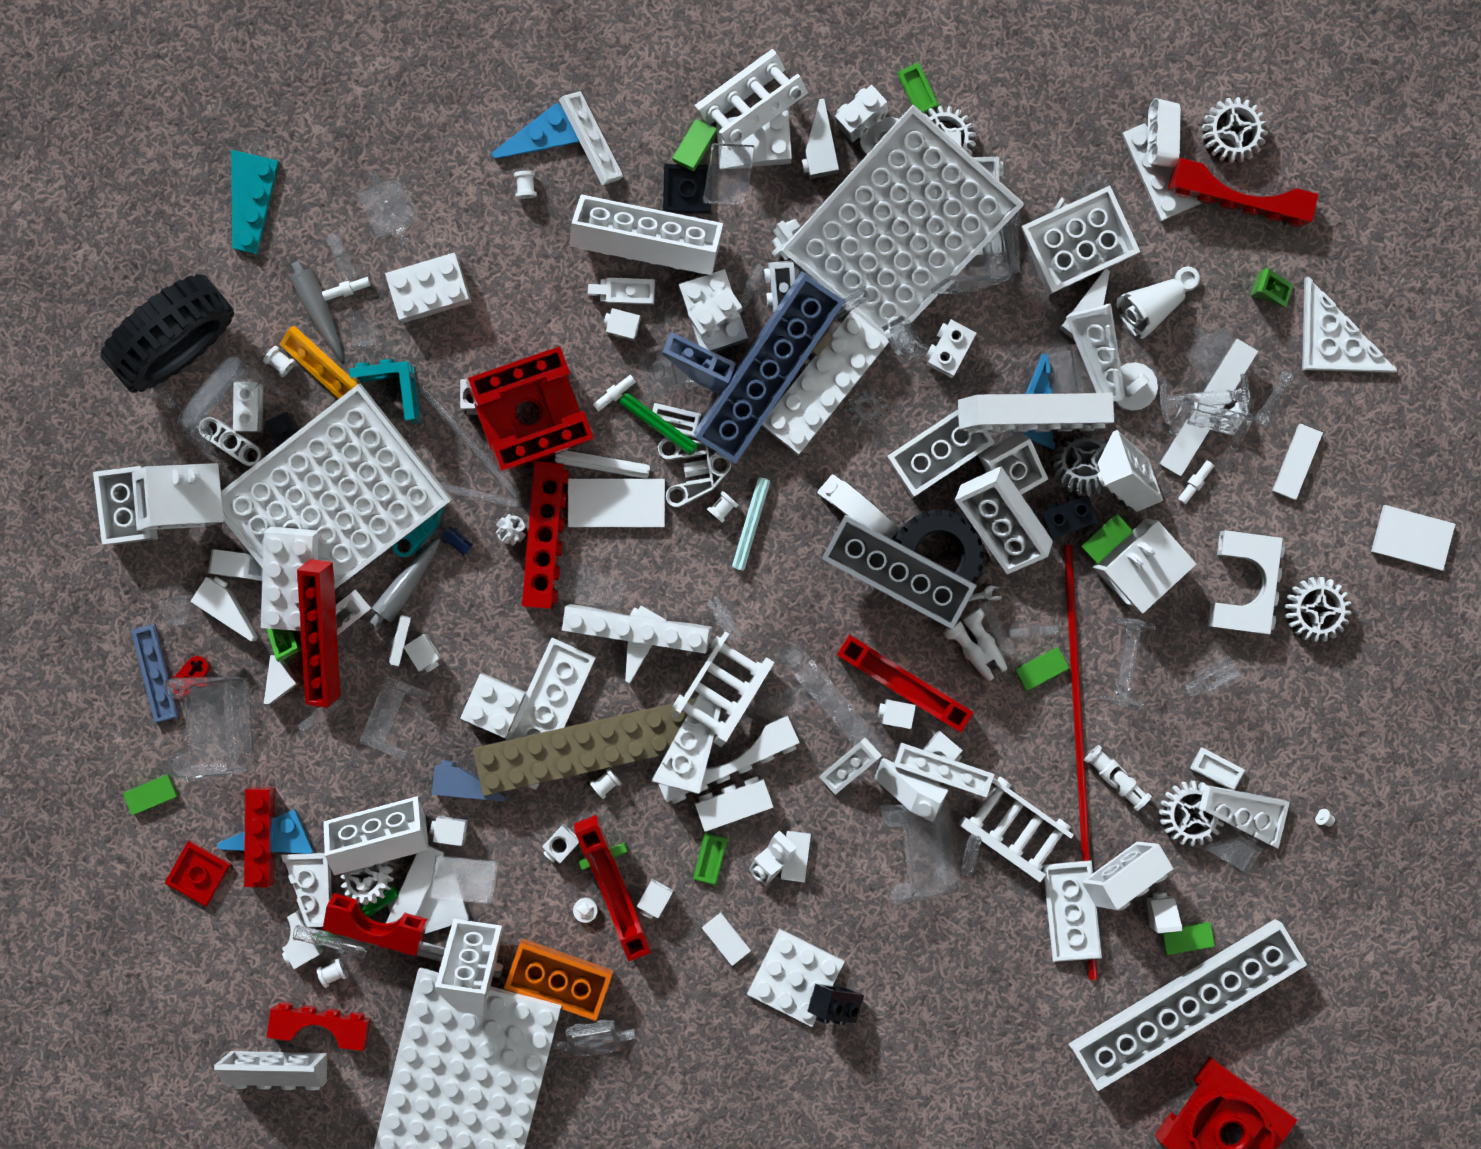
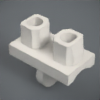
[772,219,801,266]

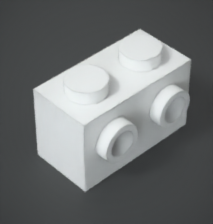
[835,85,889,143]
[764,260,799,313]
[688,287,742,338]
[925,320,976,378]

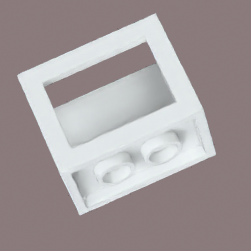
[132,463,224,531]
[1093,518,1196,614]

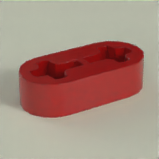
[170,656,210,696]

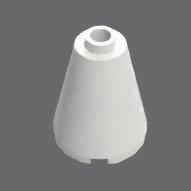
[1116,279,1186,338]

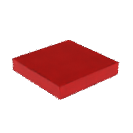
[164,840,231,907]

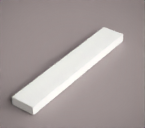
[1159,339,1258,476]

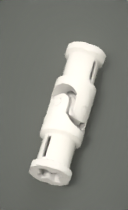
[1084,745,1151,811]

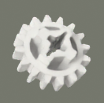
[341,861,393,905]

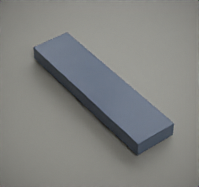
[131,624,180,724]

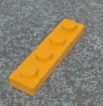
[279,326,358,399]

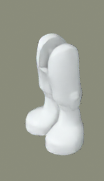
[943,607,1007,682]

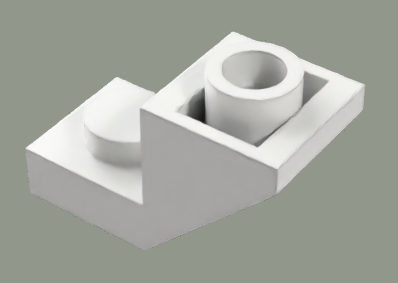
[208,549,263,581]
[749,831,797,887]

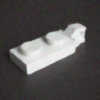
[588,278,655,305]

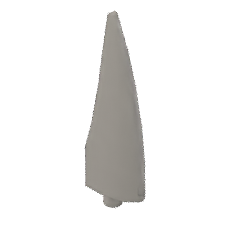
[290,260,344,362]
[370,538,441,628]

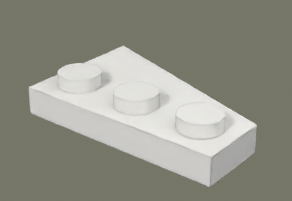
[281,853,332,927]

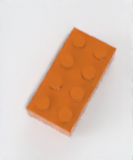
[504,939,614,1021]

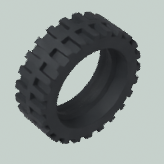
[101,274,234,393]

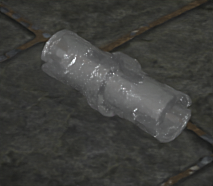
[705,595,743,644]

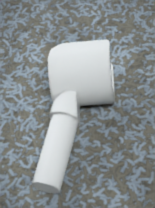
[969,586,1002,601]

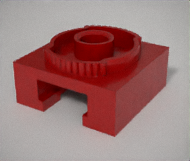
[466,346,594,474]
[1155,1056,1298,1149]

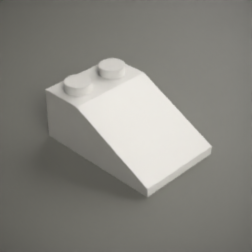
[716,110,792,169]

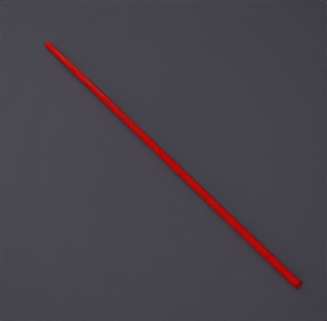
[1063,545,1097,980]

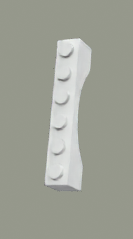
[562,604,712,653]
[658,715,800,804]

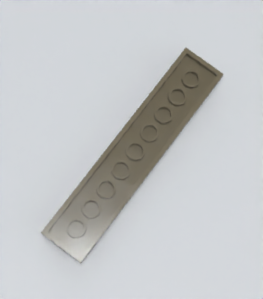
[472,698,717,796]

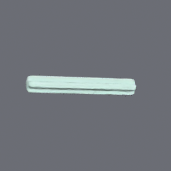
[732,477,770,571]

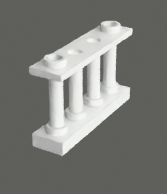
[695,49,808,150]
[672,631,774,747]
[959,777,1074,882]

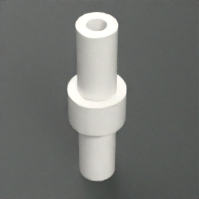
[322,277,371,301]
[593,375,636,412]
[1178,461,1214,505]

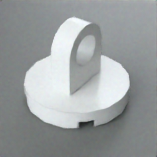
[1114,362,1158,411]

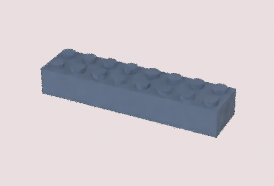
[693,271,845,464]

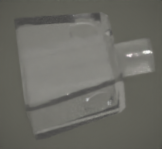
[1185,654,1243,698]

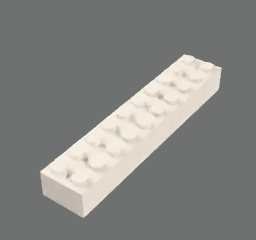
[1069,919,1307,1091]

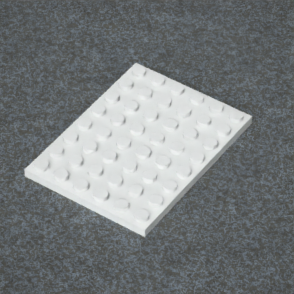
[782,105,1024,344]
[221,383,452,589]
[374,968,562,1149]

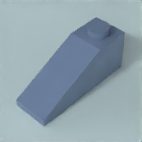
[662,332,736,394]
[432,760,507,802]

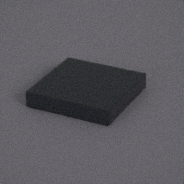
[663,164,712,214]

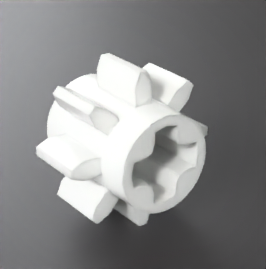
[496,514,526,546]

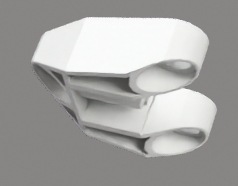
[658,438,731,507]

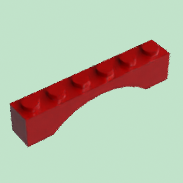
[1168,158,1319,228]
[836,634,974,733]
[574,815,651,962]

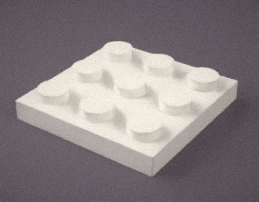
[747,928,844,1027]

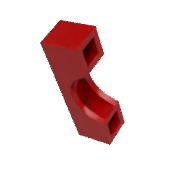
[244,787,275,887]
[322,893,428,956]
[266,1002,371,1051]

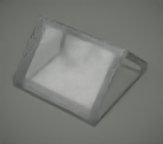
[1044,345,1096,394]

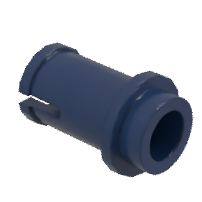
[441,526,473,556]

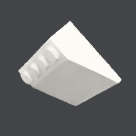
[1021,186,1140,295]
[214,1051,327,1090]

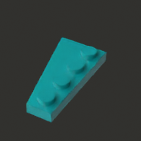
[231,150,279,255]

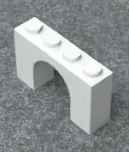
[1208,530,1285,634]

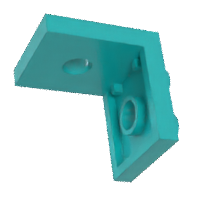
[349,359,421,424]

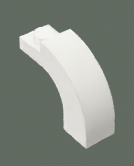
[817,474,899,539]

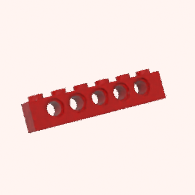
[522,461,569,609]

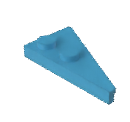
[491,102,580,159]
[1010,354,1055,450]
[217,809,314,854]

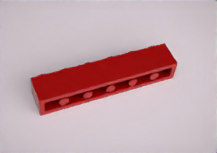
[297,559,341,708]

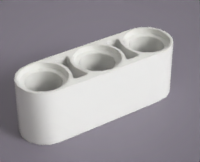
[1147,98,1181,169]
[199,417,265,467]

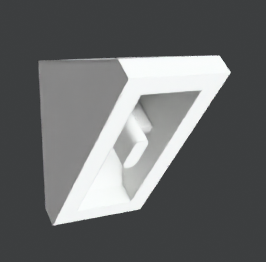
[264,655,300,704]

